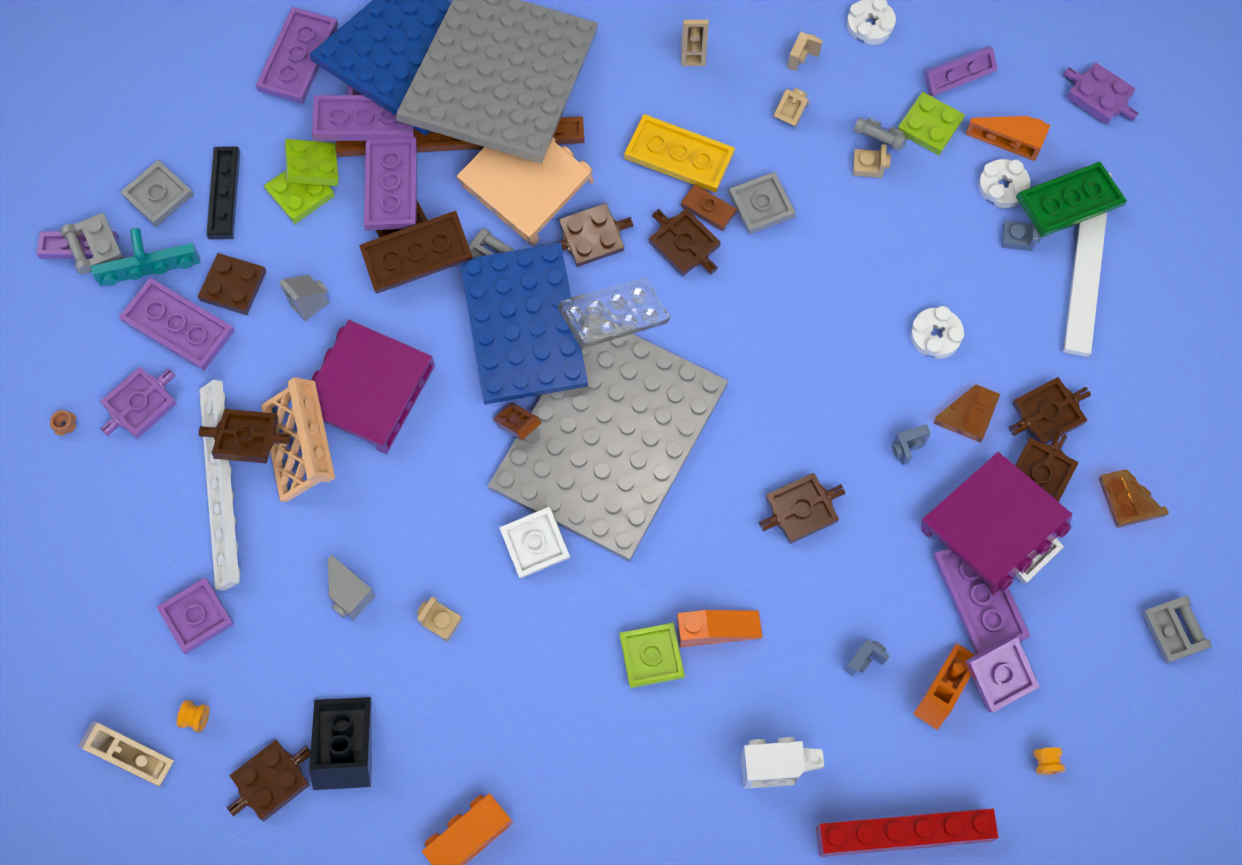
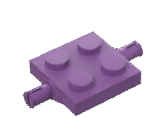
[1063,62,1139,124]
[100,367,177,439]

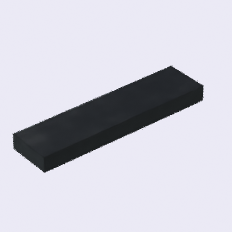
[206,147,240,240]

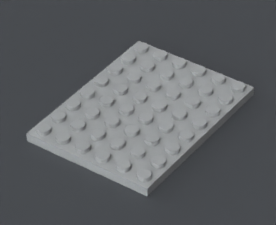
[396,0,599,164]
[488,313,728,562]

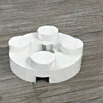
[847,0,896,45]
[978,159,1030,208]
[911,306,964,359]

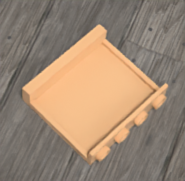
[457,137,594,246]

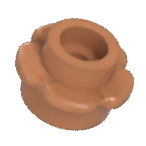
[50,410,76,436]

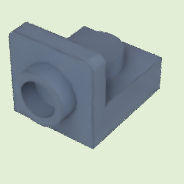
[1002,221,1042,251]
[892,424,931,465]
[844,639,890,677]

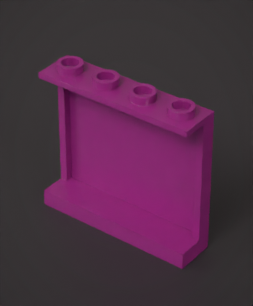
[311,320,435,455]
[921,452,1073,596]

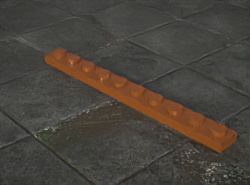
[336,116,585,157]

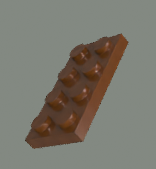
[359,210,473,294]

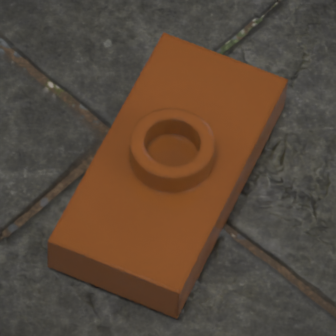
[681,184,737,231]
[493,402,541,440]

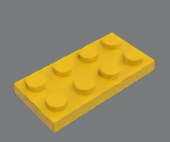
[624,114,735,193]

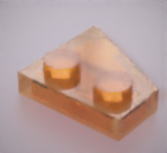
[933,384,1000,443]
[1098,469,1169,528]

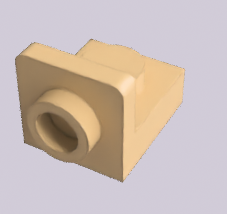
[787,32,823,71]
[773,88,810,127]
[852,144,891,178]
[417,596,462,642]

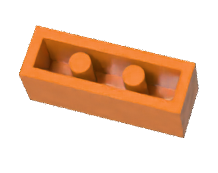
[421,793,513,865]

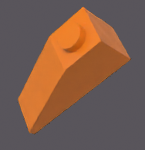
[965,116,1051,161]
[677,610,763,648]
[913,643,975,730]

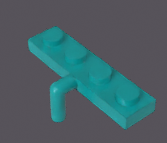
[91,228,201,286]

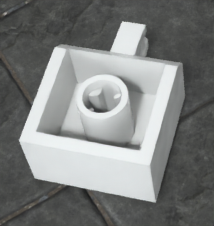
[740,737,824,789]

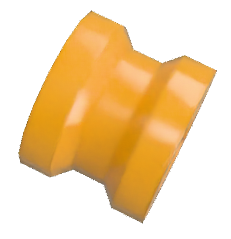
[177,700,210,733]
[1033,747,1066,775]

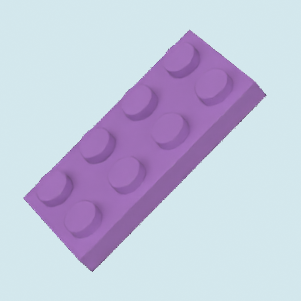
[256,7,338,104]
[312,95,414,141]
[364,137,417,230]
[119,278,235,371]
[933,548,1030,655]

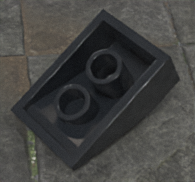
[309,697,372,790]

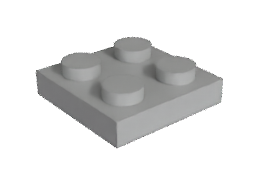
[121,160,194,227]
[729,172,796,234]

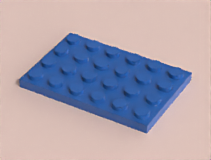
[460,243,588,405]

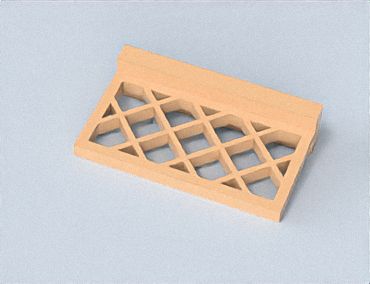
[261,377,335,502]

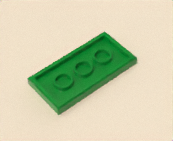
[1016,161,1127,238]

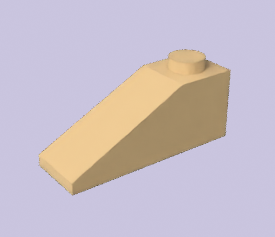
[681,20,709,66]
[78,721,174,787]

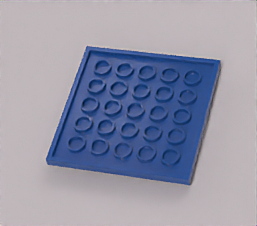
[310,0,451,136]

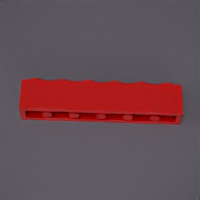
[816,808,999,857]

